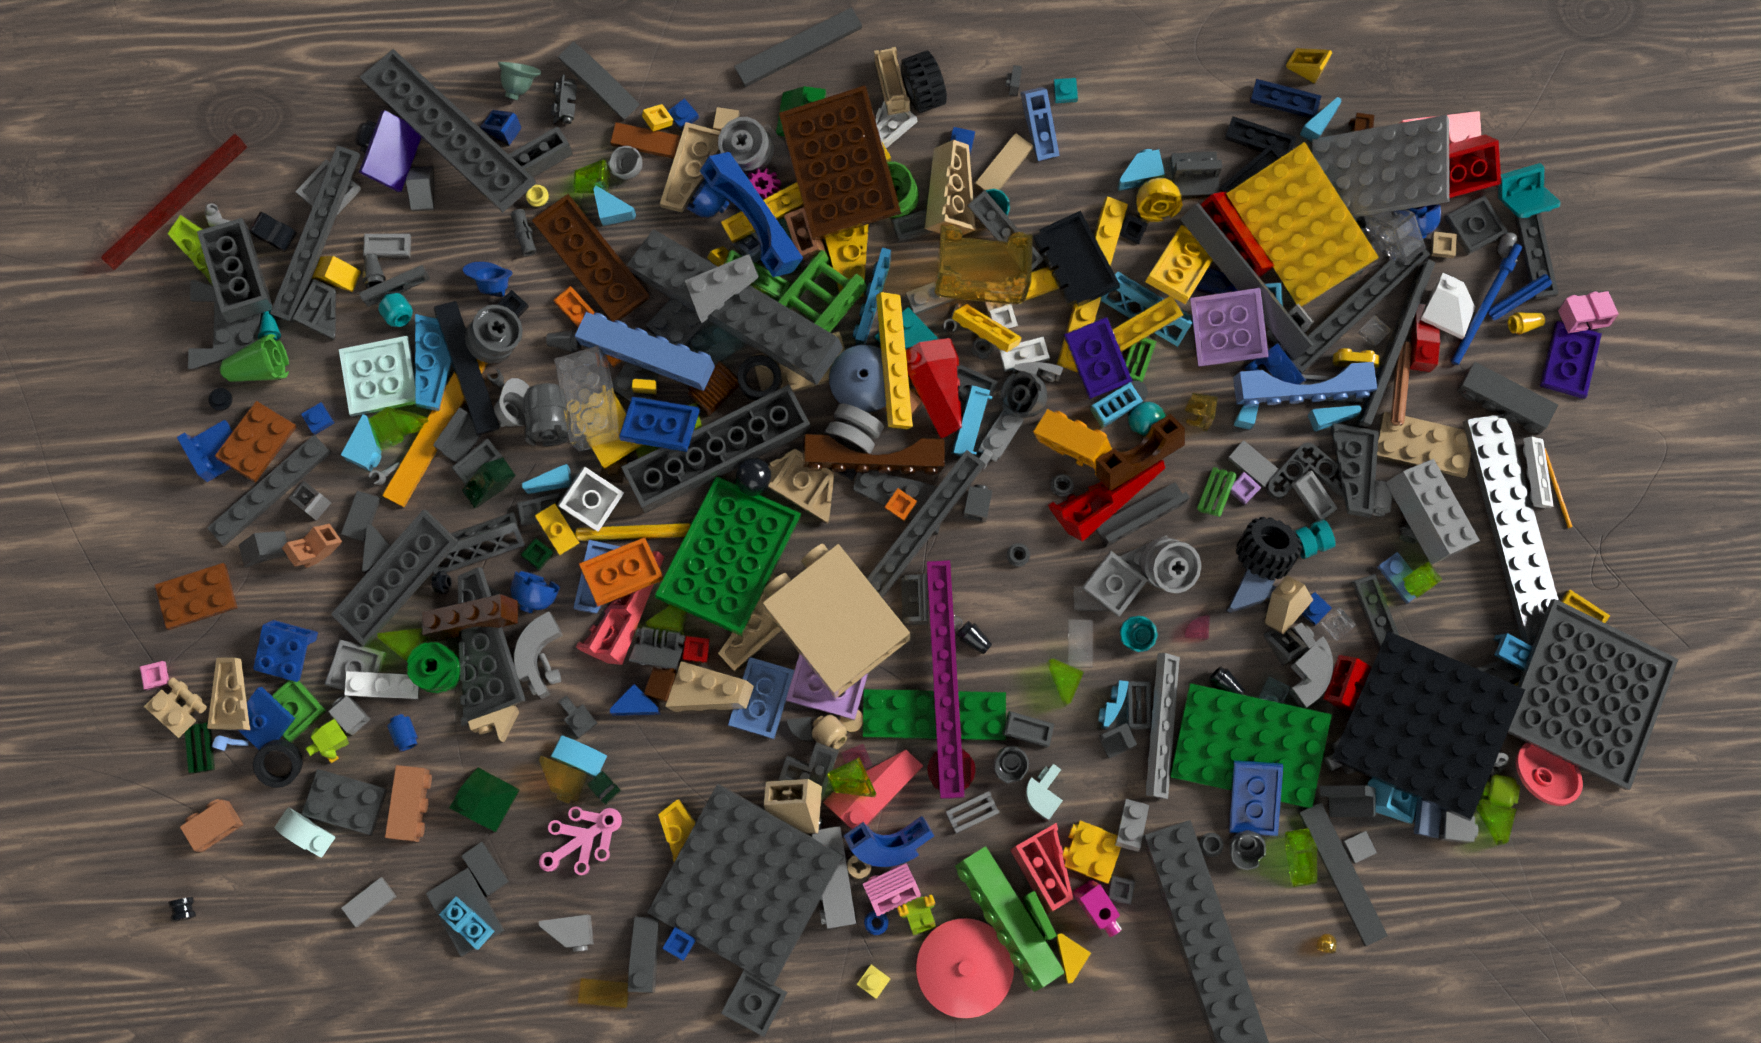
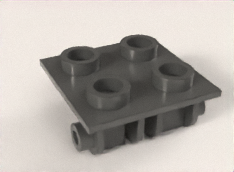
[629,626,685,669]

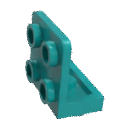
[1498,163,1560,218]

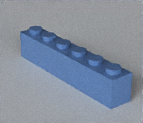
[575,312,715,391]

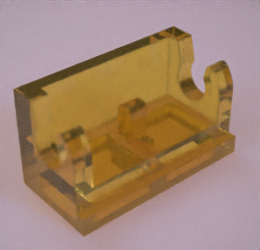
[1185,393,1218,431]

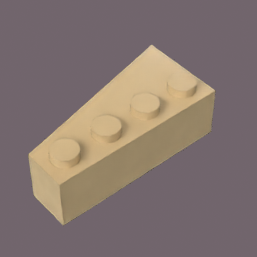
[925,140,976,238]

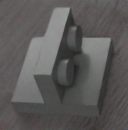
[1171,152,1222,198]

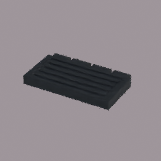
[1033,210,1120,307]

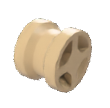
[847,855,871,879]

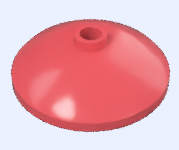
[1516,743,1583,806]

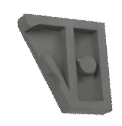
[293,279,336,340]

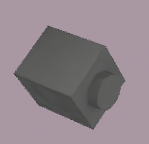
[963,484,992,522]

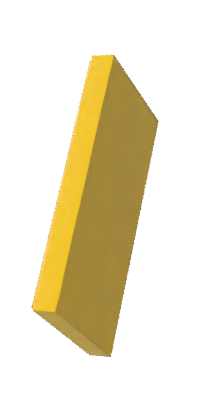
[1145,225,1213,305]

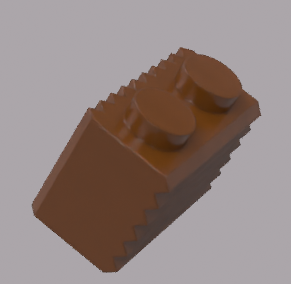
[688,361,739,416]

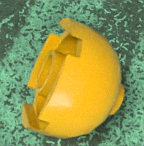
[1136,178,1183,222]

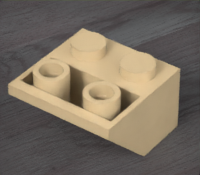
[764,779,822,834]

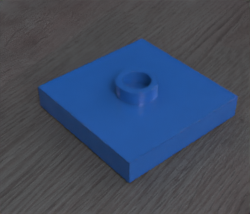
[238,687,295,754]

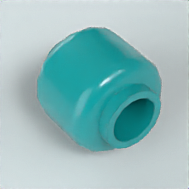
[378,293,413,327]

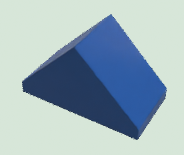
[480,110,522,146]
[610,684,660,716]

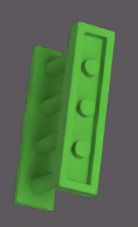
[778,250,867,332]

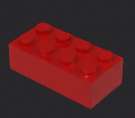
[1449,134,1501,198]

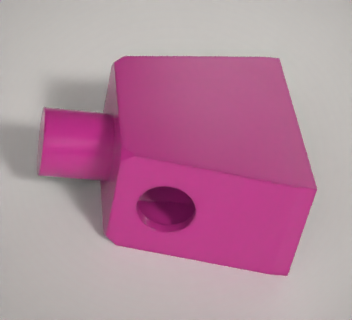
[1072,879,1122,937]

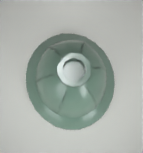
[498,62,541,100]

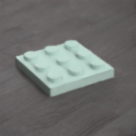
[339,336,416,417]

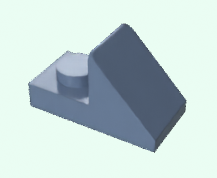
[728,232,761,263]

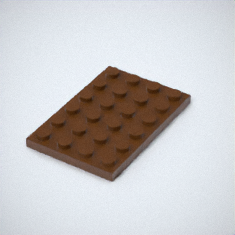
[779,85,902,240]

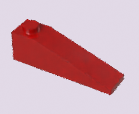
[906,338,962,439]

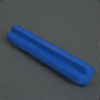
[1488,274,1552,320]

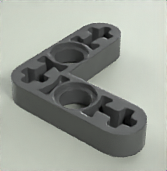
[1266,443,1344,499]

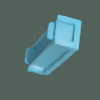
[951,385,992,456]

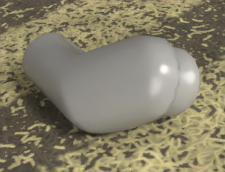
[204,203,230,227]

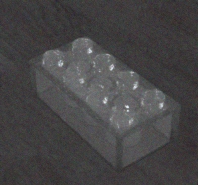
[554,346,621,452]

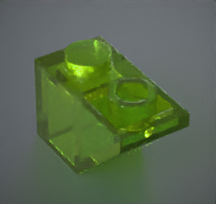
[369,407,428,446]

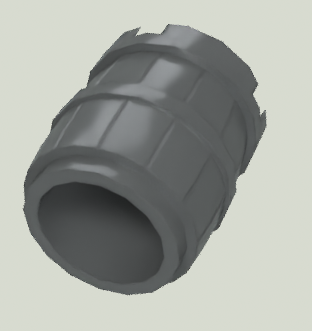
[523,383,572,446]

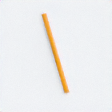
[1545,448,1572,528]

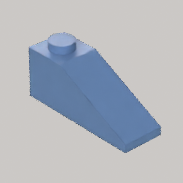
[1020,87,1060,161]

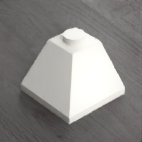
[1420,273,1475,340]

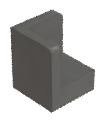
[1098,723,1137,758]

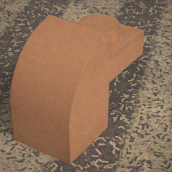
[282,524,342,568]

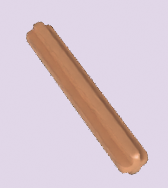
[1390,341,1412,426]

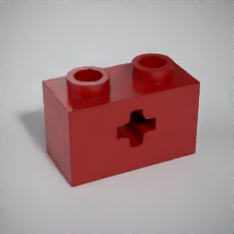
[1323,655,1372,711]

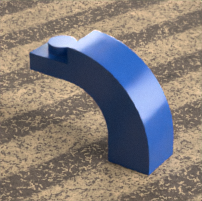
[844,816,934,867]

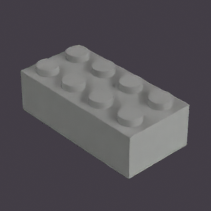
[1386,459,1480,565]

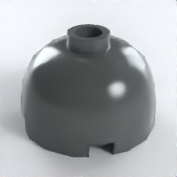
[1001,371,1048,418]

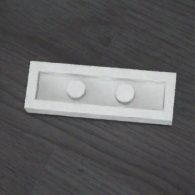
[1523,437,1554,508]
[344,671,419,699]

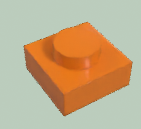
[885,488,917,521]

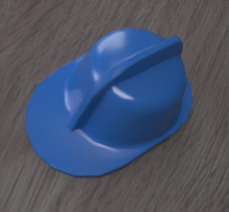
[463,262,513,298]

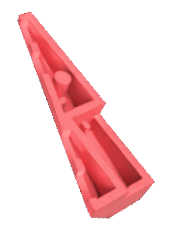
[576,551,664,665]

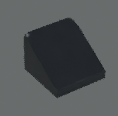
[1119,212,1150,244]

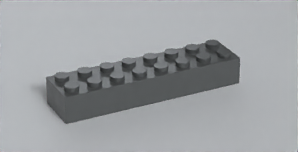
[622,385,811,514]

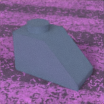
[1226,569,1276,613]

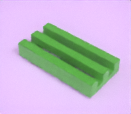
[1125,338,1157,382]
[1197,467,1237,517]

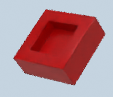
[683,636,710,663]

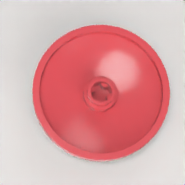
[916,918,1014,1018]

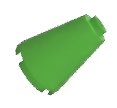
[220,334,289,382]

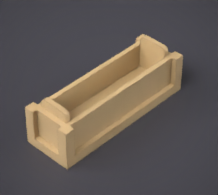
[874,47,910,115]

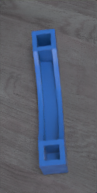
[700,152,803,277]

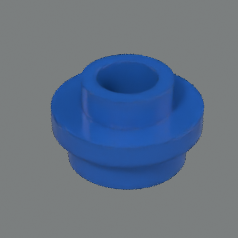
[864,911,889,935]

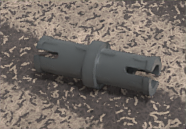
[510,209,537,256]

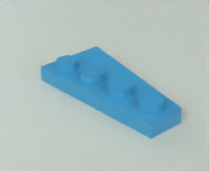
[853,248,891,346]
[415,314,452,411]

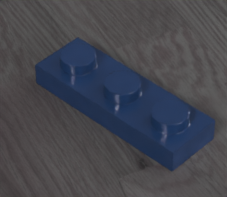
[1250,79,1322,119]

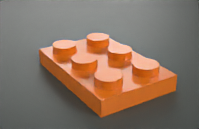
[579,537,663,607]

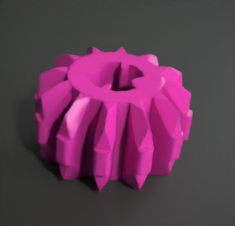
[748,168,781,200]

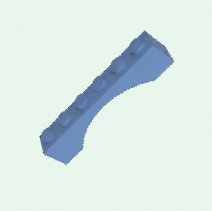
[1233,362,1377,407]

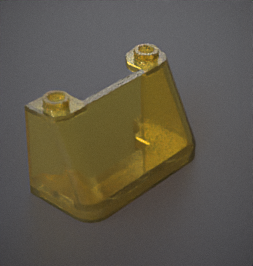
[935,225,1032,304]

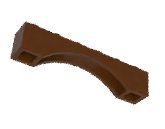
[803,434,945,475]

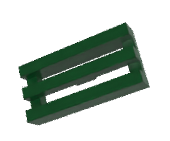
[185,722,215,774]

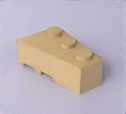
[665,661,754,712]

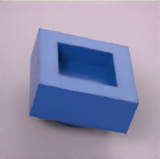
[668,98,699,131]
[950,127,975,155]
[301,402,334,435]
[1302,592,1332,626]
[662,927,696,961]

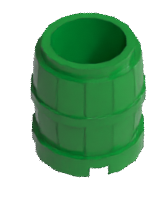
[407,642,461,693]

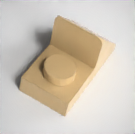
[468,705,519,742]

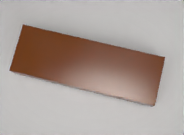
[610,122,681,159]

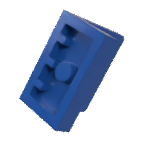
[177,420,233,482]
[253,620,318,682]

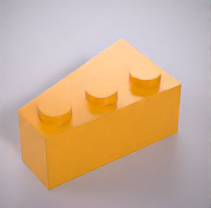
[1033,409,1112,475]

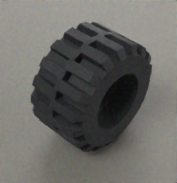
[900,50,947,113]
[1236,517,1302,580]

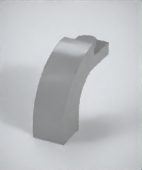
[514,612,563,699]
[1288,622,1333,708]

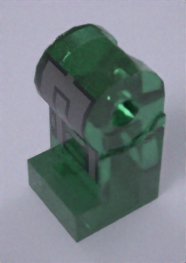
[587,771,622,805]

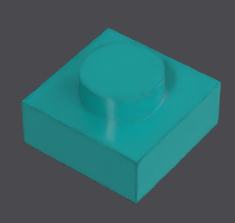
[1053,78,1078,103]

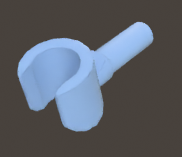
[212,736,249,751]

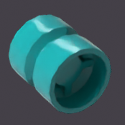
[1294,519,1336,559]

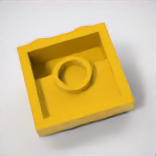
[1062,820,1121,884]

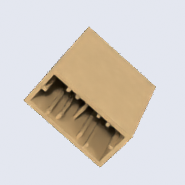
[763,544,910,699]

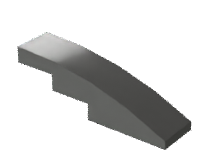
[558,41,640,121]

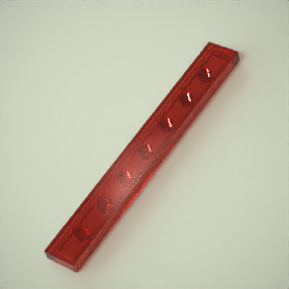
[101,134,247,270]

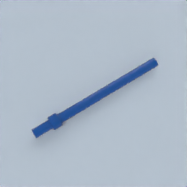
[1450,244,1522,365]

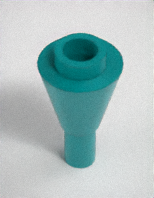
[258,310,281,341]

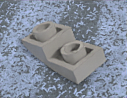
[1013,362,1063,382]

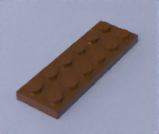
[532,194,650,322]

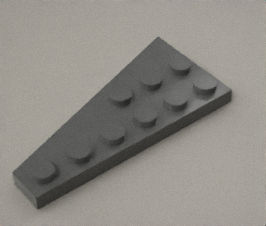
[458,567,526,726]

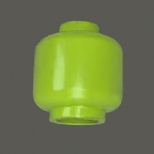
[1483,775,1520,808]

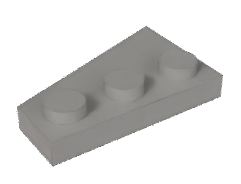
[685,254,758,323]

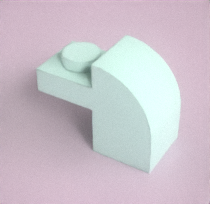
[1025,764,1063,822]
[274,807,335,858]

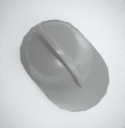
[494,378,529,427]

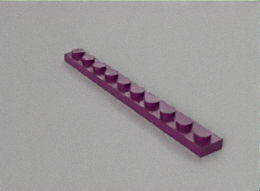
[927,560,965,799]

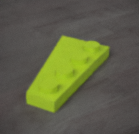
[168,215,213,286]

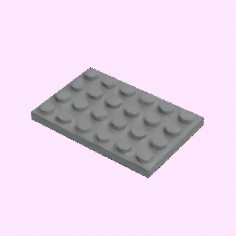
[1312,115,1449,218]

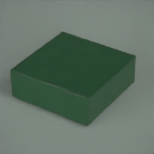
[520,537,554,571]

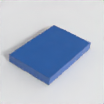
[619,397,700,452]
[1229,760,1283,836]

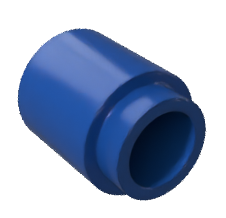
[387,714,418,752]

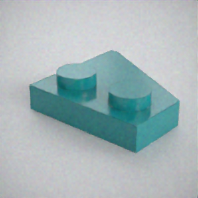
[875,307,938,349]

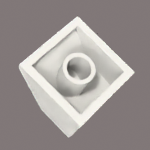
[557,467,624,532]

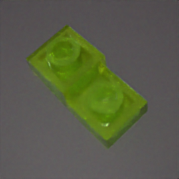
[1403,561,1442,598]

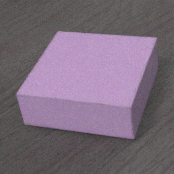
[1230,472,1261,505]

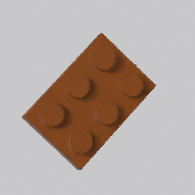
[215,401,297,483]
[155,563,238,630]

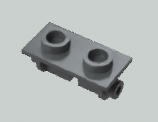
[551,74,577,124]

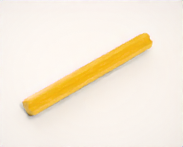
[576,523,691,541]

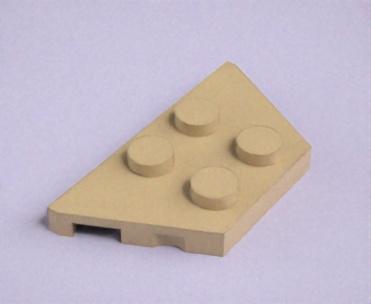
[768,449,834,524]

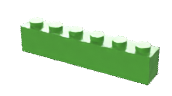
[955,846,1065,992]

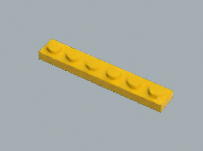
[876,292,913,429]

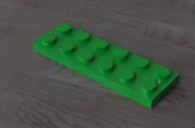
[863,689,1006,741]

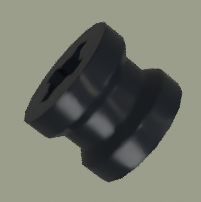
[168,897,196,922]

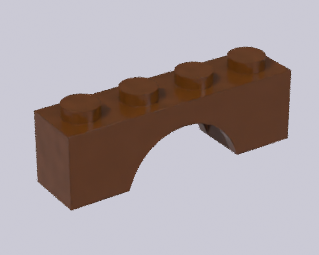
[1096,414,1185,491]
[422,594,518,641]

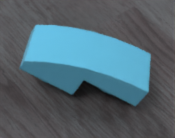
[1098,680,1129,729]
[550,735,607,778]
[439,897,495,950]

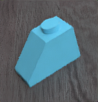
[1118,149,1165,191]
[341,415,382,472]

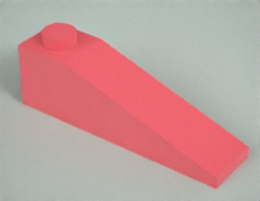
[823,750,923,830]

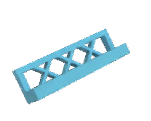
[1100,272,1193,347]

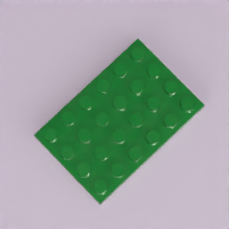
[655,476,801,636]
[1170,683,1332,808]

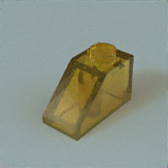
[539,756,588,804]

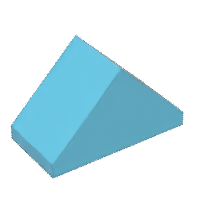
[593,186,636,226]

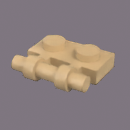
[144,678,207,738]

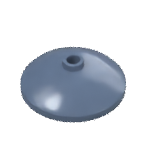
[829,345,886,413]

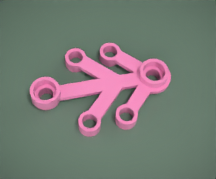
[539,806,622,875]

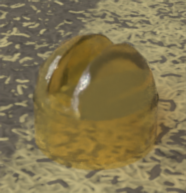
[1316,934,1337,954]

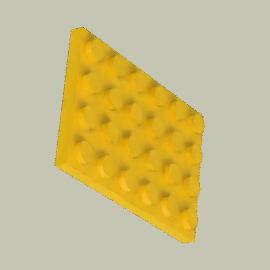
[1226,142,1379,307]

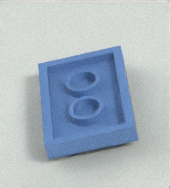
[728,657,795,739]

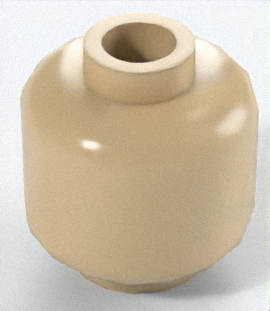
[812,715,847,749]

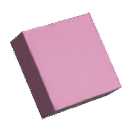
[140,661,169,691]

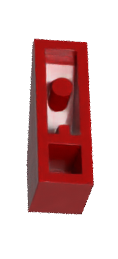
[1410,304,1440,372]

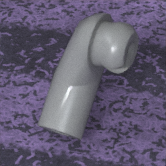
[1497,233,1518,263]

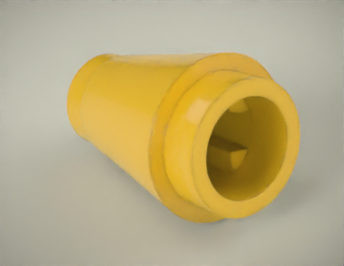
[1508,312,1545,335]

